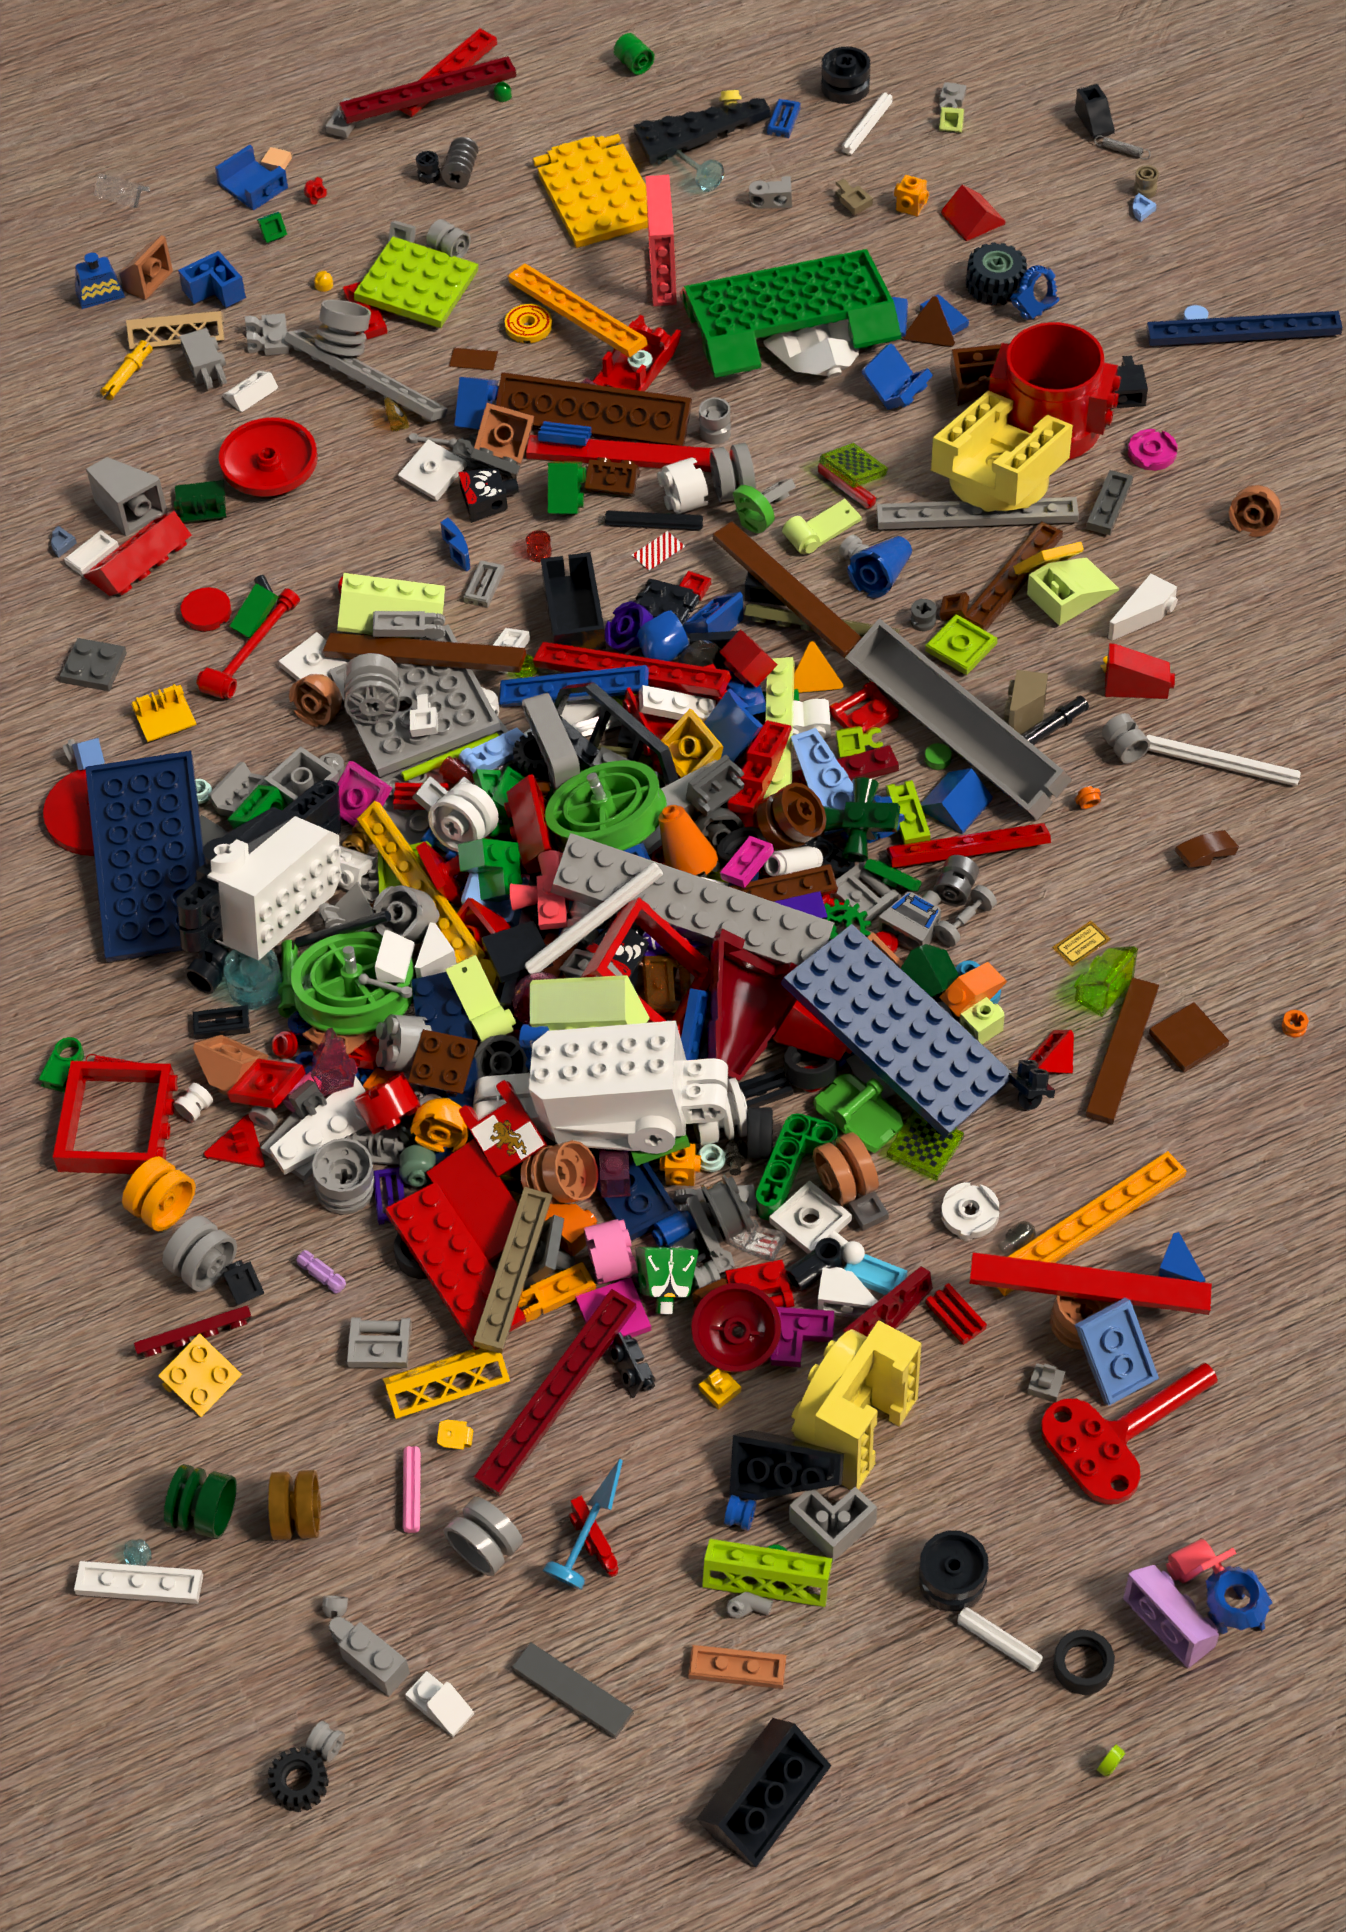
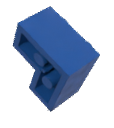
[178,251,246,307]
[455,377,499,429]

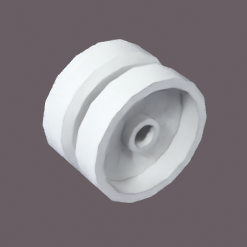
[428,782,499,852]

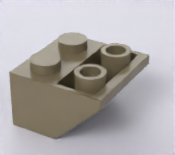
[1004,670,1048,734]

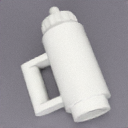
[764,846,823,877]

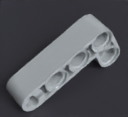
[522,693,580,793]

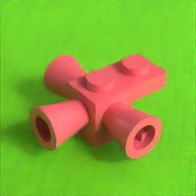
[510,851,574,930]

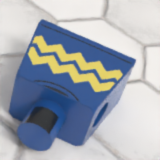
[75,252,125,309]

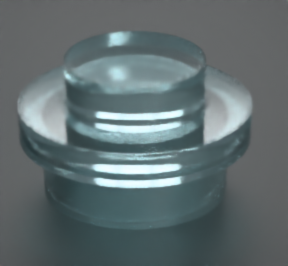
[123,1539,152,1566]

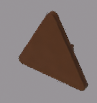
[903,296,955,346]

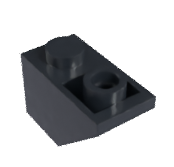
[1075,84,1115,139]

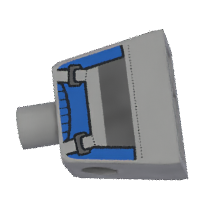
[879,890,941,951]

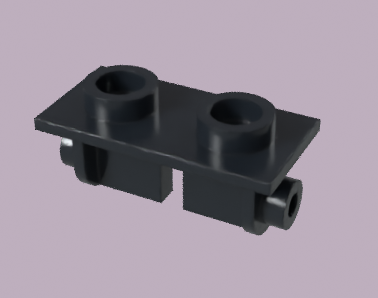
[608,1332,656,1398]

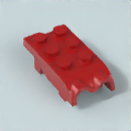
[592,315,681,391]

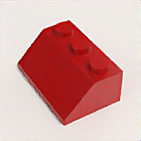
[504,774,556,875]

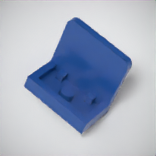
[862,344,933,410]

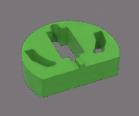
[733,485,774,533]

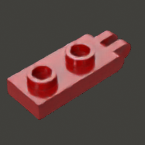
[569,1495,618,1577]

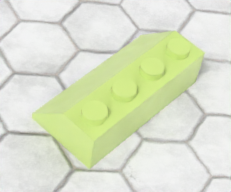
[337,573,445,639]
[530,975,649,1031]

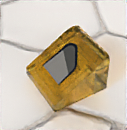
[384,397,409,432]

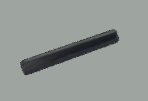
[605,510,703,530]

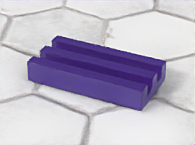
[373,1167,405,1225]

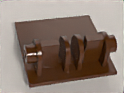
[408,1029,478,1097]

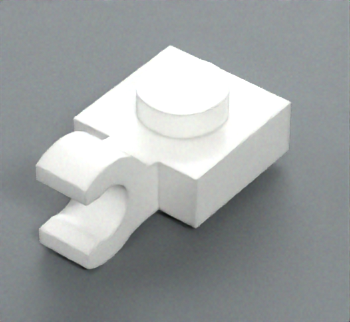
[410,694,438,737]

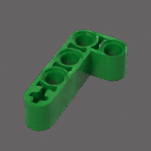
[756,1113,837,1221]

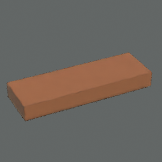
[689,1645,786,1689]

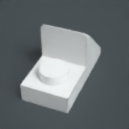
[405,1671,474,1737]

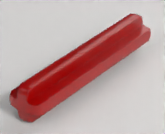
[818,460,876,509]

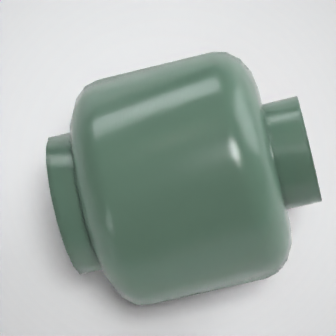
[399,1144,436,1187]

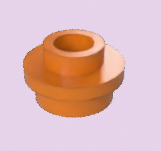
[1075,786,1101,809]

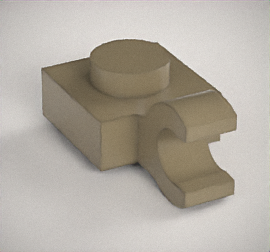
[835,179,873,215]

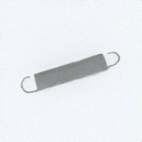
[1095,136,1151,160]

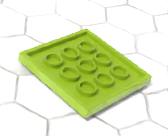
[354,236,478,328]

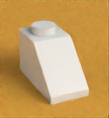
[818,1267,878,1318]

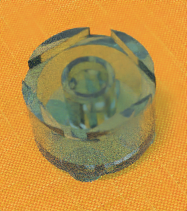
[223,950,282,1010]

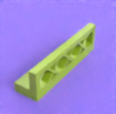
[702,1539,832,1607]

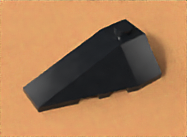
[729,1430,844,1501]

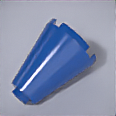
[847,536,912,598]

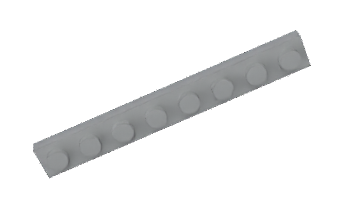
[285,329,448,422]
[877,497,1079,529]

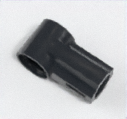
[786,1238,842,1291]

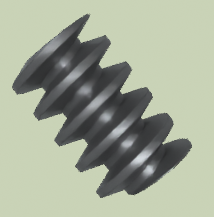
[442,137,479,189]

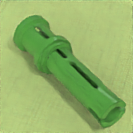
[278,940,300,1018]

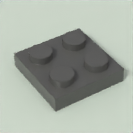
[60,638,127,692]

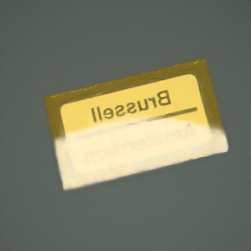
[1052,920,1111,967]

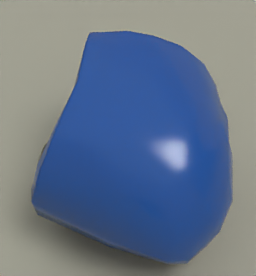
[637,611,689,662]

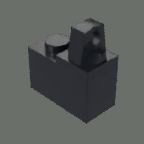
[1112,355,1148,409]

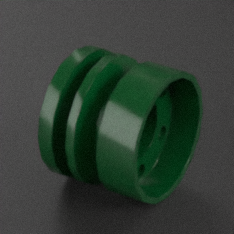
[164,1464,237,1539]

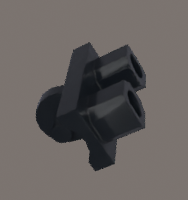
[1009,1060,1055,1110]

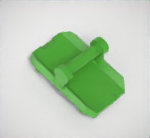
[813,1074,904,1153]

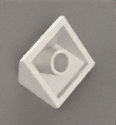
[415,922,457,978]

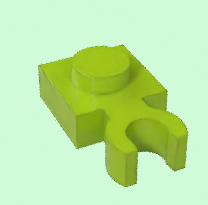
[835,726,883,757]

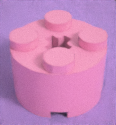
[584,1219,638,1285]

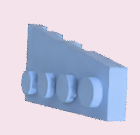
[791,728,854,835]

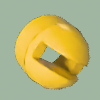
[314,270,333,292]

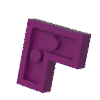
[771,1307,834,1367]

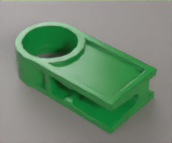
[39,1037,84,1093]

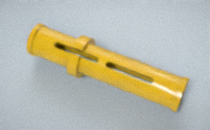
[100,340,153,400]

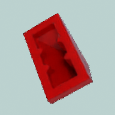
[1028,1029,1074,1073]

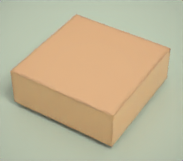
[261,147,292,170]

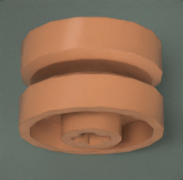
[813,1132,879,1206]

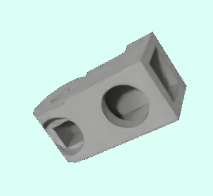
[749,176,792,209]

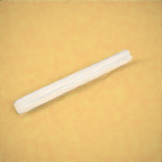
[1146,735,1301,786]
[525,863,663,976]

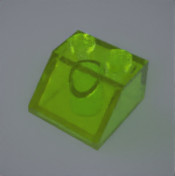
[1074,946,1138,1017]

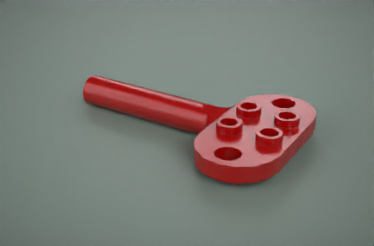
[1041,1363,1218,1504]

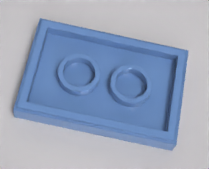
[1075,1298,1159,1406]

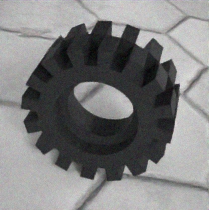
[513,731,549,780]
[268,1747,329,1812]

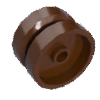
[757,782,826,850]

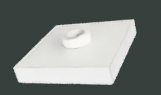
[398,439,467,501]
[279,632,351,681]

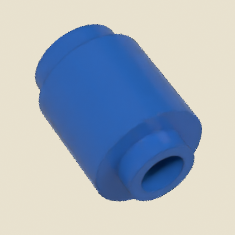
[652,1211,697,1247]

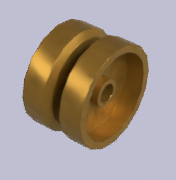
[268,1470,321,1540]

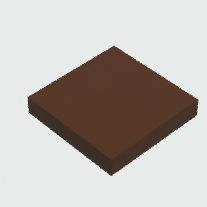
[1149,1002,1229,1072]

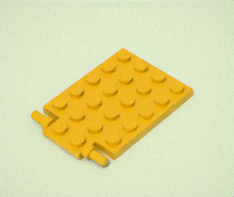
[532,134,648,248]

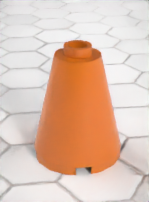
[658,805,718,875]

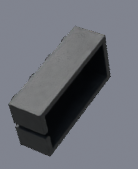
[541,552,606,650]

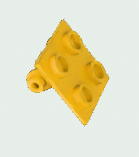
[131,684,197,742]
[158,1333,242,1417]

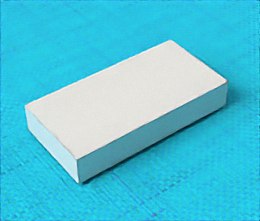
[64,530,119,577]

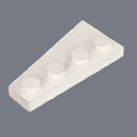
[270,1074,369,1175]

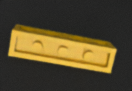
[383,1348,510,1419]

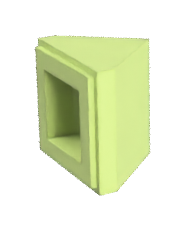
[939,107,964,132]

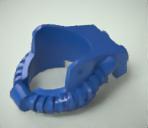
[1010,265,1059,320]

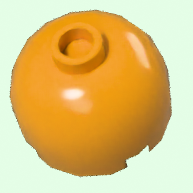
[410,1098,469,1152]

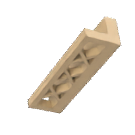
[126,311,225,349]

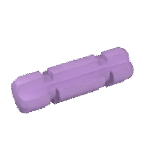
[296,1250,346,1293]

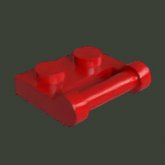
[829,681,898,733]
[725,1259,794,1308]

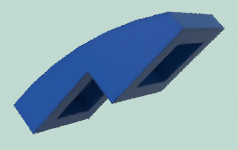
[440,518,470,572]

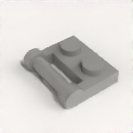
[831,862,901,921]
[347,1317,412,1368]

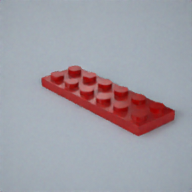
[386,1182,526,1351]

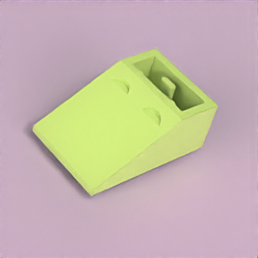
[1027,558,1119,626]

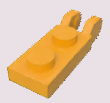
[518,1262,596,1323]

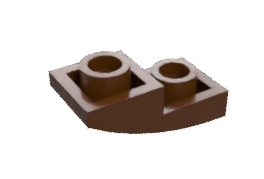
[1174,830,1239,867]

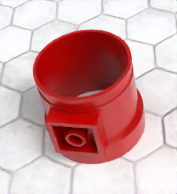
[989,322,1121,460]

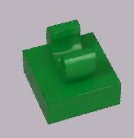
[257,211,288,243]

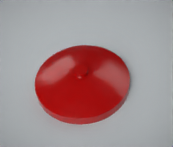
[219,417,318,496]
[43,769,94,856]

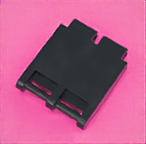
[635,579,700,626]

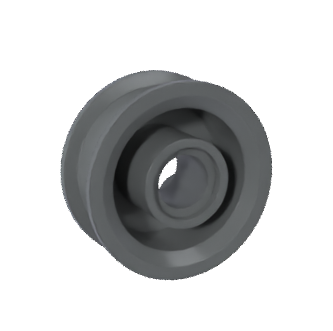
[700,1175,754,1245]

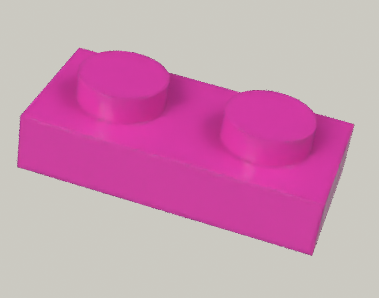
[720,836,774,888]

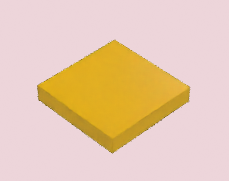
[1013,542,1084,575]

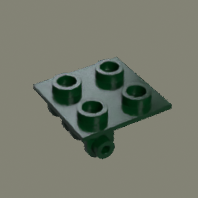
[174,480,226,523]

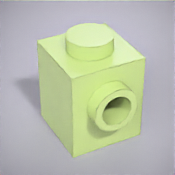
[960,997,1005,1044]

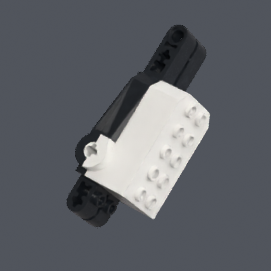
[176,780,342,961]

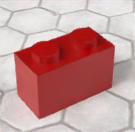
[720,629,778,688]

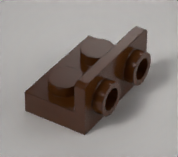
[585,457,640,496]

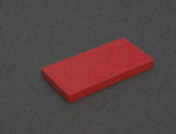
[426,1139,518,1263]

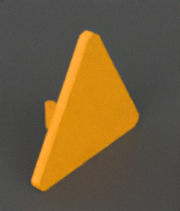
[794,641,843,693]

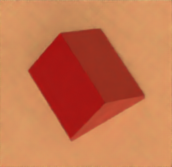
[941,185,1006,241]

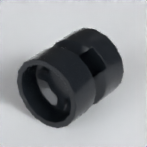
[184,942,236,994]

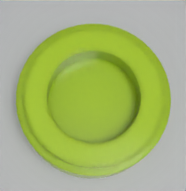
[1097,1744,1126,1777]

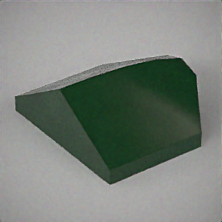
[900,944,959,998]

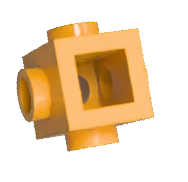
[894,175,929,217]
[660,1144,701,1186]

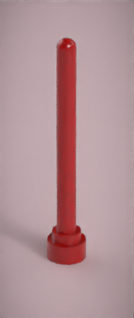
[223,588,300,676]

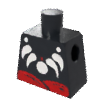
[458,468,519,523]
[585,922,649,981]

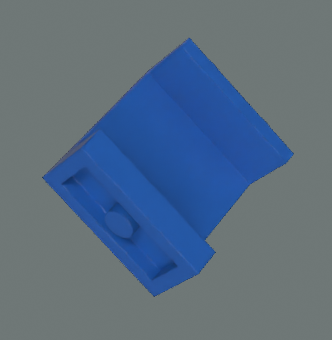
[215,145,288,211]

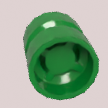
[613,33,655,75]

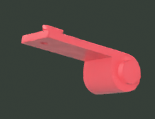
[1166,1539,1236,1583]

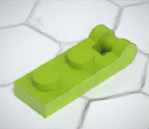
[886,780,931,844]

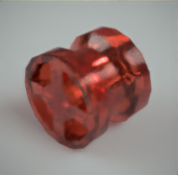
[526,530,552,562]

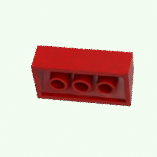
[83,511,192,596]

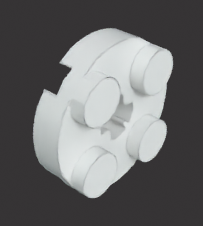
[941,1183,999,1241]

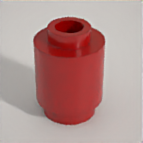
[196,667,237,699]

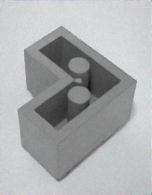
[789,1487,877,1562]

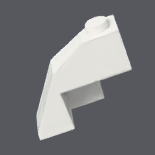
[763,319,859,378]

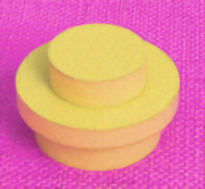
[719,90,741,106]

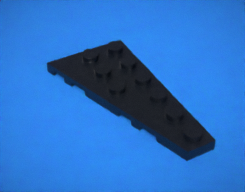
[634,98,771,165]

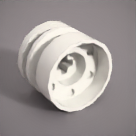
[692,1078,748,1146]

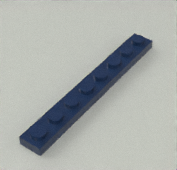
[1146,311,1343,346]

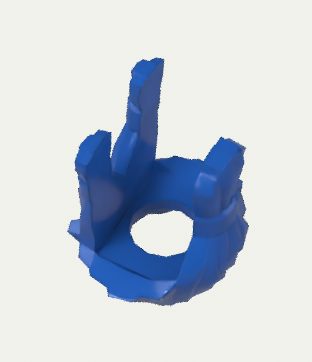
[1206,1566,1273,1634]

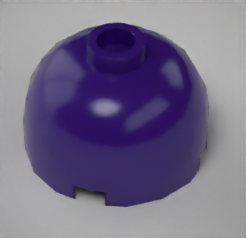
[605,601,653,654]

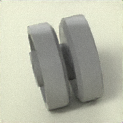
[709,443,756,503]
[162,1215,237,1292]
[444,1497,523,1576]

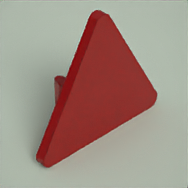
[204,1115,265,1168]

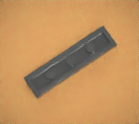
[512,1642,634,1739]

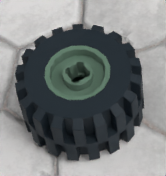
[966,242,1027,305]

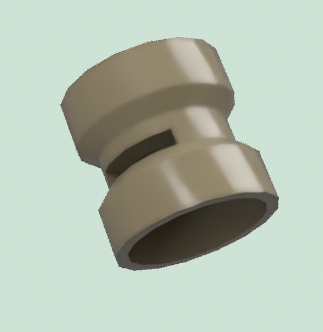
[1134,165,1159,198]

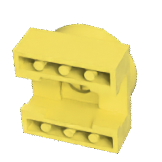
[931,391,1073,512]
[792,1320,921,1490]

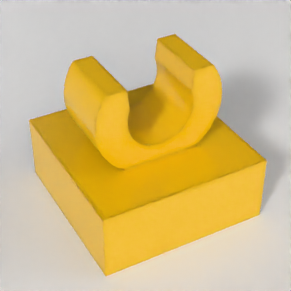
[699,1369,741,1410]

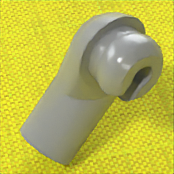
[726,1592,773,1618]

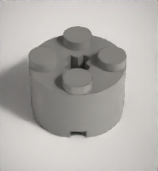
[373,885,440,944]
[376,1014,432,1072]

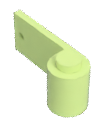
[782,499,862,554]
[445,955,516,1043]

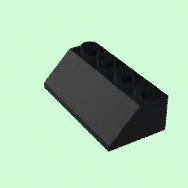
[696,1718,832,1868]

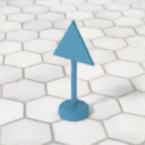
[542,1459,623,1590]

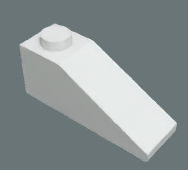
[1108,574,1178,641]

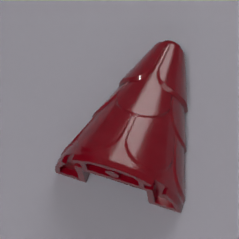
[707,928,798,1081]

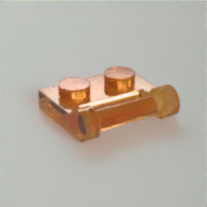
[642,956,691,1012]

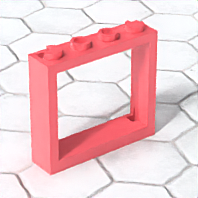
[645,175,677,306]

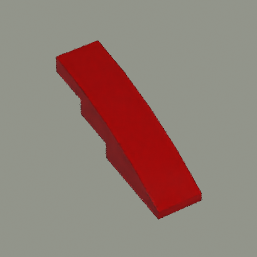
[728,720,792,816]

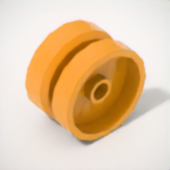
[122,1156,196,1232]

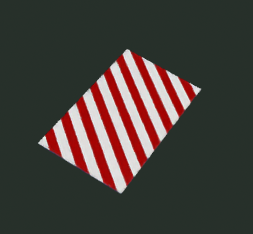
[632,531,685,571]

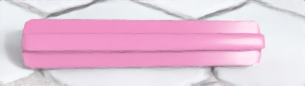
[403,1446,420,1533]

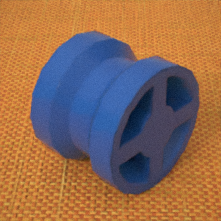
[724,1495,756,1531]

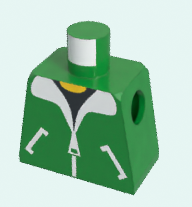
[635,1247,698,1314]

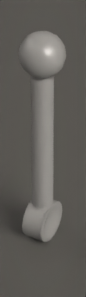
[409,433,457,448]
[358,974,412,998]

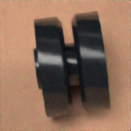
[821,46,871,104]
[919,1530,989,1612]

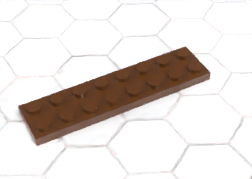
[496,372,692,446]

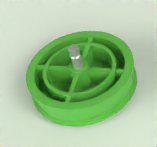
[545,760,667,852]
[291,931,415,1035]

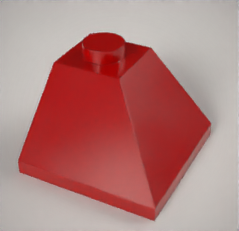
[457,898,511,960]

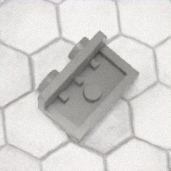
[208,762,267,817]

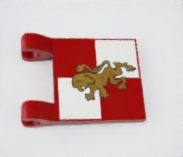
[459,1080,547,1177]

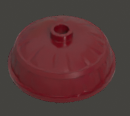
[691,1283,781,1373]

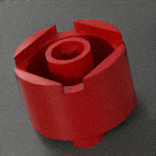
[353,1072,421,1135]

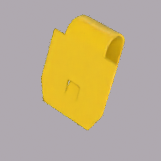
[437,1420,473,1450]

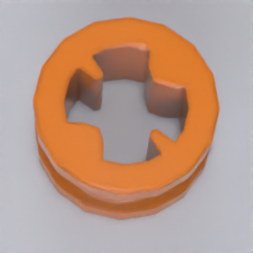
[1281,1010,1309,1038]

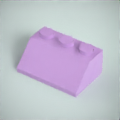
[1124,1565,1219,1669]

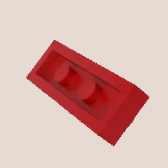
[342,281,388,340]

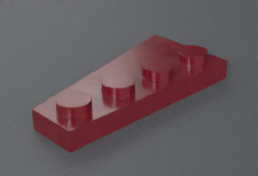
[843,1266,933,1337]

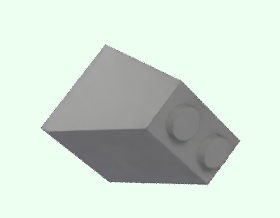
[86,457,168,537]

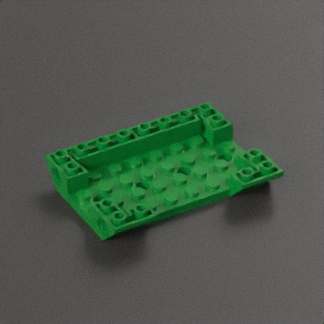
[680,249,901,378]

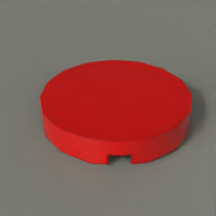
[181,587,232,631]

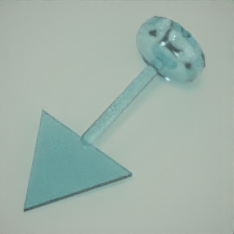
[657,148,724,192]

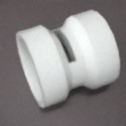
[173,1083,213,1122]

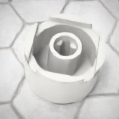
[657,457,708,514]

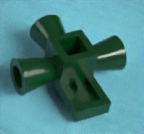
[823,777,900,862]

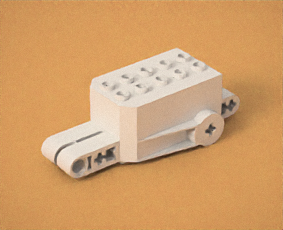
[473,1021,728,1154]

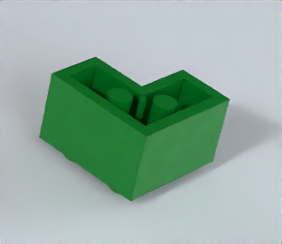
[548,461,586,514]
[458,838,523,902]

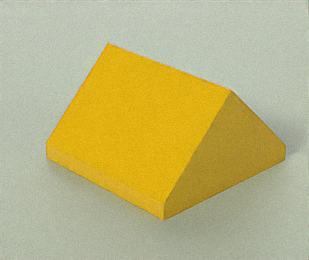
[661,709,723,778]

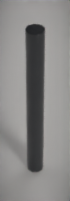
[295,910,391,948]

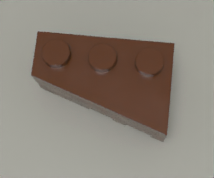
[950,343,1010,406]

